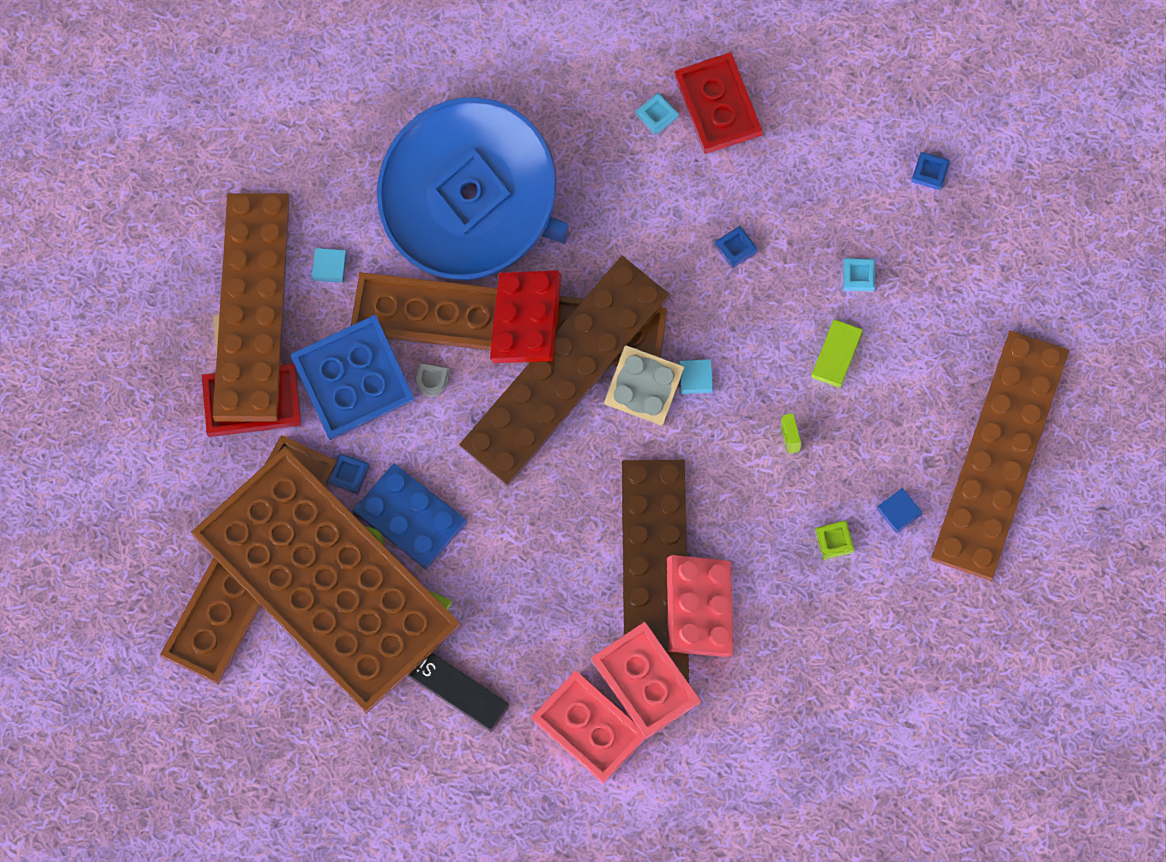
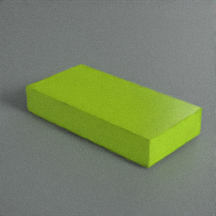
[811,319,863,388]

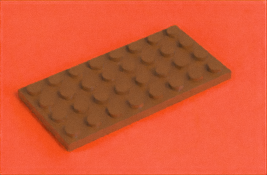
[191,447,461,714]

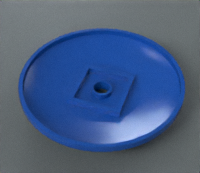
[377,97,557,280]

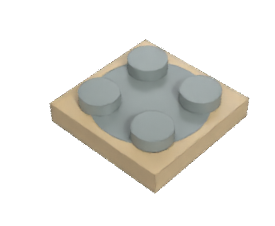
[604,345,684,426]

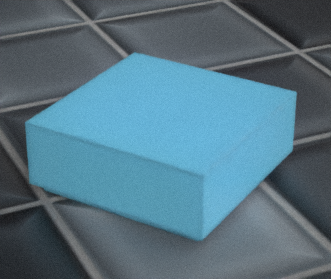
[636,92,679,135]
[312,248,347,283]
[843,258,875,291]
[680,359,713,394]

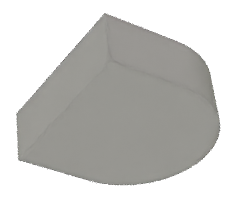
[416,363,450,397]

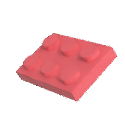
[667,555,733,657]
[591,622,700,739]
[531,670,646,784]

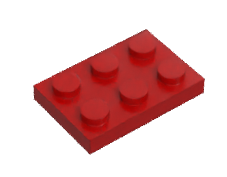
[674,52,763,154]
[490,270,562,364]
[202,363,302,437]

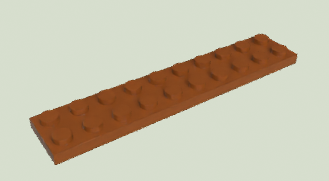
[350,272,667,366]

